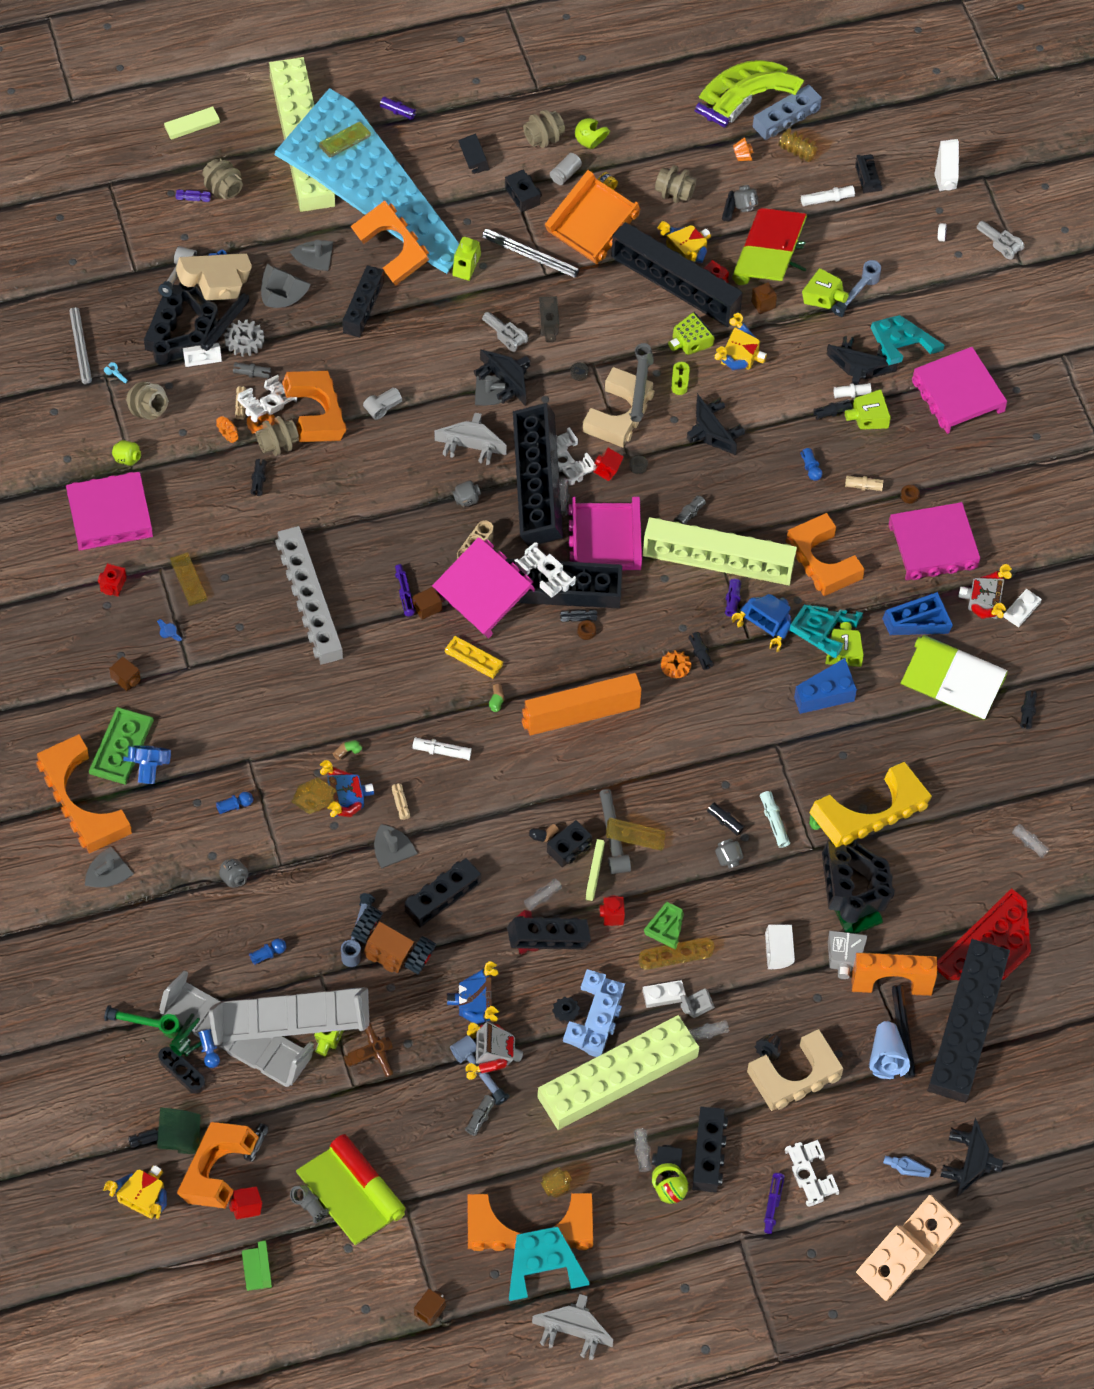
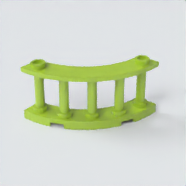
[699,60,804,118]

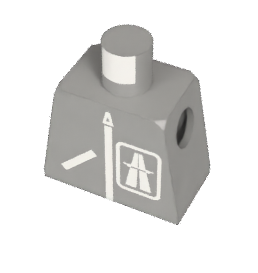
[828,931,867,979]

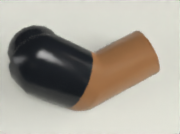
[529,824,559,842]

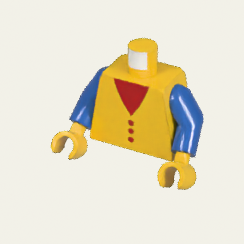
[657,221,711,263]
[715,313,767,370]
[103,1166,167,1219]

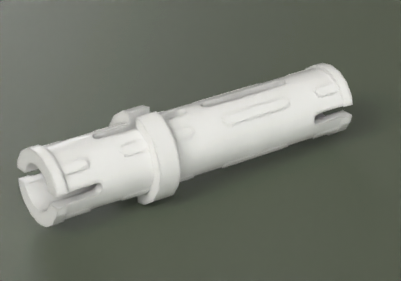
[801,185,855,207]
[413,737,472,760]

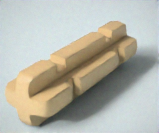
[235,386,246,420]
[392,783,410,820]

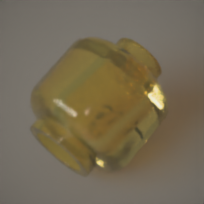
[540,1167,572,1198]

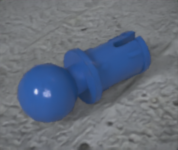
[800,448,822,481]
[216,792,253,814]
[249,938,286,965]
[198,1029,220,1068]

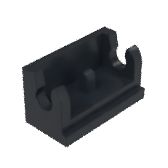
[458,133,490,174]
[855,154,882,194]

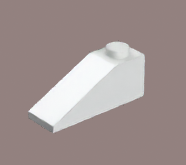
[935,139,959,191]

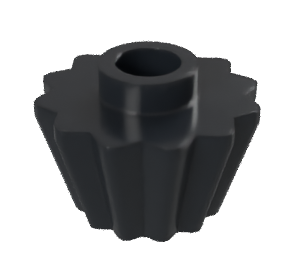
[552,997,580,1024]
[754,1033,783,1062]

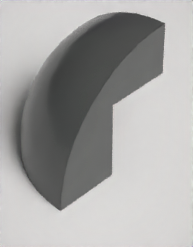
[261,264,311,308]

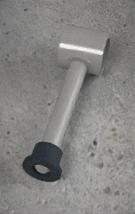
[158,246,197,297]

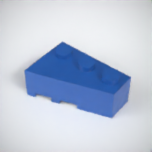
[882,592,953,635]
[794,658,857,714]

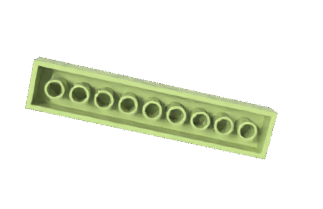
[269,57,335,212]

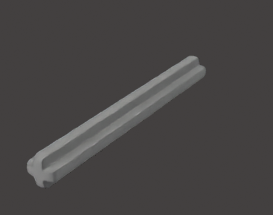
[69,307,92,384]

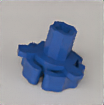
[123,745,171,784]

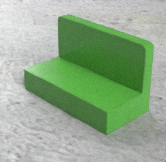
[242,1241,272,1291]

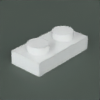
[183,343,222,367]
[1004,589,1042,627]
[642,980,686,1008]

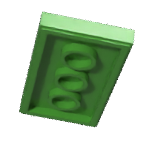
[89,707,154,785]

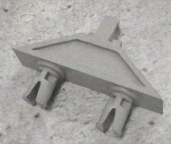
[435,413,507,465]
[532,1294,613,1360]

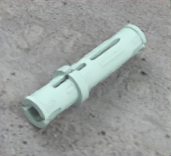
[760,791,790,848]

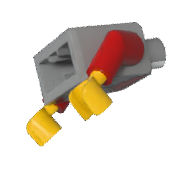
[959,564,1012,619]
[466,1022,523,1079]

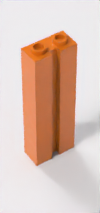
[522,673,641,736]

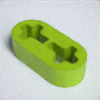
[671,362,689,395]

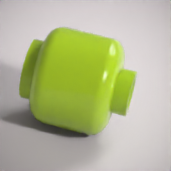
[112,440,141,466]

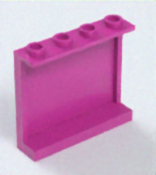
[912,347,1007,434]
[66,472,153,551]
[569,497,642,570]
[888,502,980,580]
[432,537,535,639]

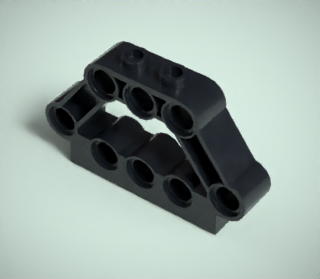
[144,282,220,365]
[822,839,895,923]

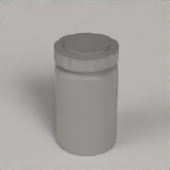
[550,153,582,185]

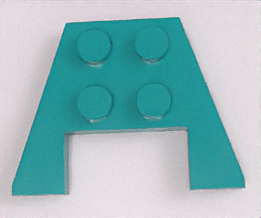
[870,315,945,365]
[790,604,863,658]
[509,1227,590,1301]

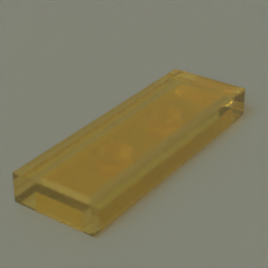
[319,121,371,158]
[170,552,207,606]
[606,818,665,851]

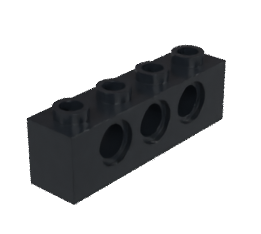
[343,265,384,338]
[405,858,481,928]
[507,916,591,950]
[692,1106,728,1193]

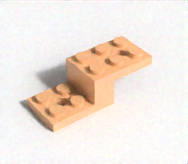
[856,1195,962,1301]

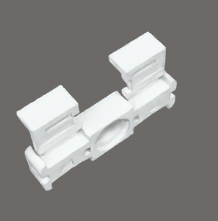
[237,375,297,422]
[556,427,596,486]
[515,543,576,598]
[785,1140,839,1207]

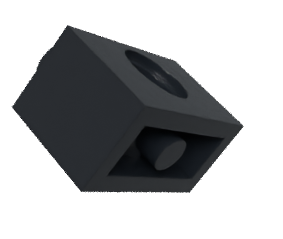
[505,169,542,213]

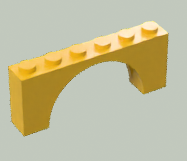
[809,762,932,847]

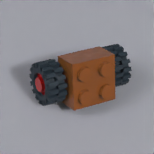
[351,905,436,975]

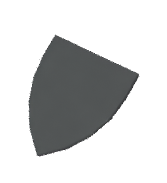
[290,240,333,271]
[475,375,508,406]
[374,824,417,869]
[85,846,134,888]

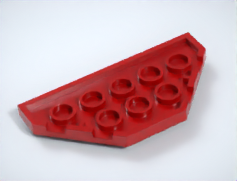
[937,888,1031,980]

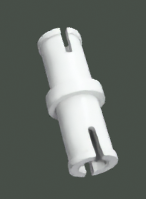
[834,383,871,399]

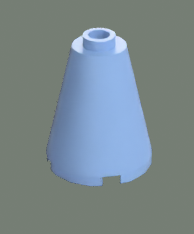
[869,1021,910,1079]

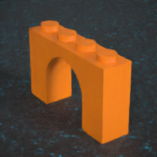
[351,201,429,286]
[282,371,346,442]
[786,513,864,596]
[852,953,937,996]
[177,1122,259,1209]

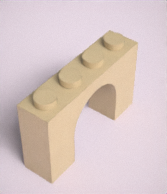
[583,367,655,447]
[747,1029,843,1111]

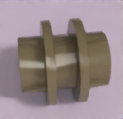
[523,109,565,148]
[203,159,243,199]
[655,165,696,203]
[125,381,169,420]
[256,416,299,456]

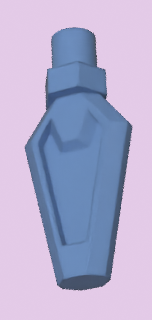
[883,1155,931,1178]

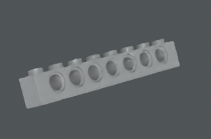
[275,526,343,665]

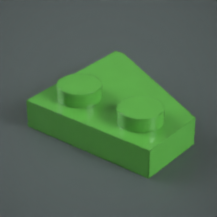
[644,902,684,949]

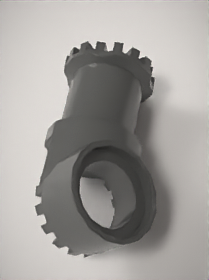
[290,1185,329,1223]

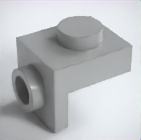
[680,989,715,1018]

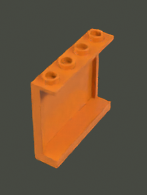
[545,170,640,264]

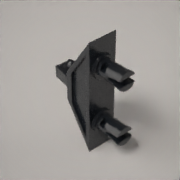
[826,336,898,385]
[474,349,531,406]
[687,393,745,455]
[940,1117,1003,1197]

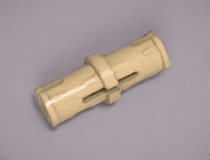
[845,475,883,491]

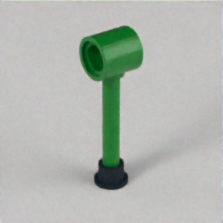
[104,1005,182,1039]

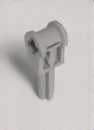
[977,221,1024,260]
[482,312,528,352]

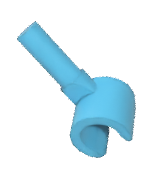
[104,362,128,383]

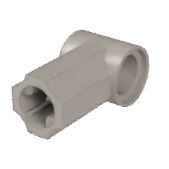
[363,388,402,420]

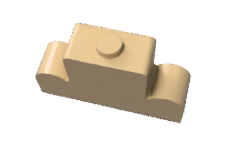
[176,254,252,300]

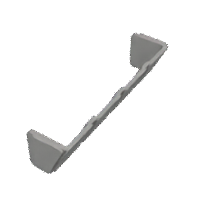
[159,970,314,1087]
[209,987,369,1045]

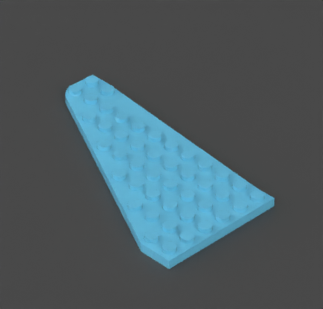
[275,88,459,274]

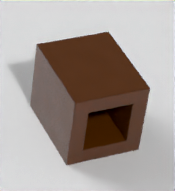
[751,282,777,314]
[413,587,443,620]
[109,656,140,691]
[414,1289,446,1327]

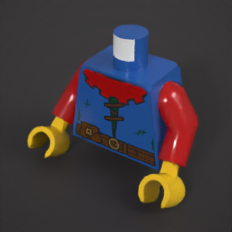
[320,760,374,817]

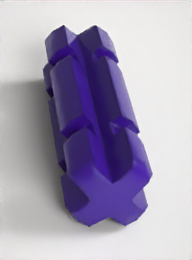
[176,189,211,202]

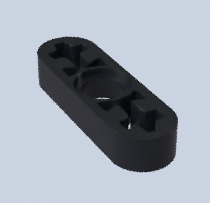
[158,1047,205,1094]

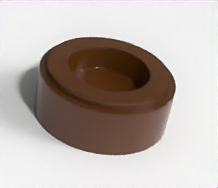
[901,485,920,504]
[577,620,596,640]

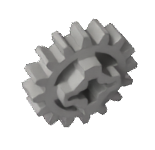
[225,320,264,357]

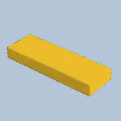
[445,636,503,679]

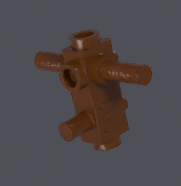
[343,1021,393,1078]

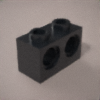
[547,820,592,868]

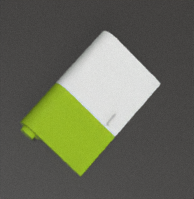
[900,635,1008,720]

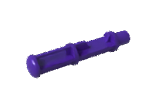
[395,564,415,617]
[764,1173,785,1234]

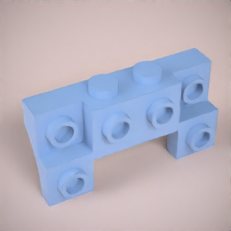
[563,969,625,1057]

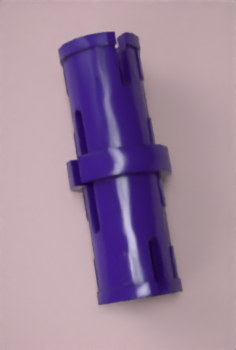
[380,96,416,120]
[695,102,730,128]
[725,579,742,617]

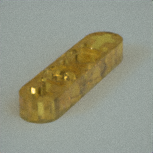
[638,938,715,969]

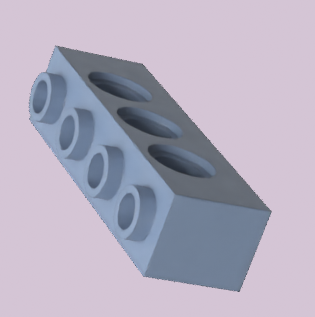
[753,84,822,140]

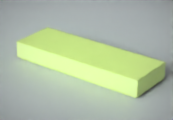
[164,107,220,139]
[586,839,605,901]

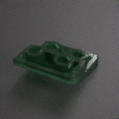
[157,1108,201,1154]

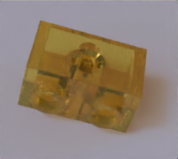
[291,777,336,814]

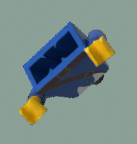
[732,594,791,652]
[447,961,499,1024]

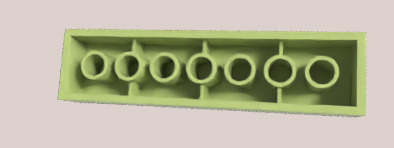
[643,517,797,586]
[538,1015,699,1130]

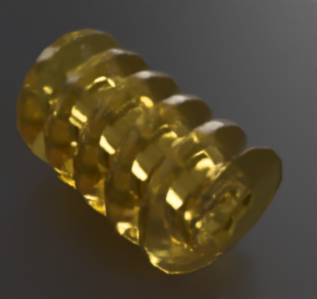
[779,128,818,162]

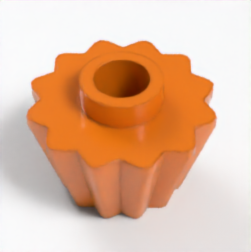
[733,138,754,161]

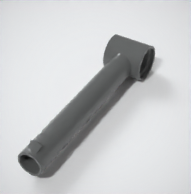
[629,343,654,422]
[600,789,631,874]

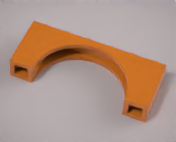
[36,734,132,854]
[467,1193,593,1251]

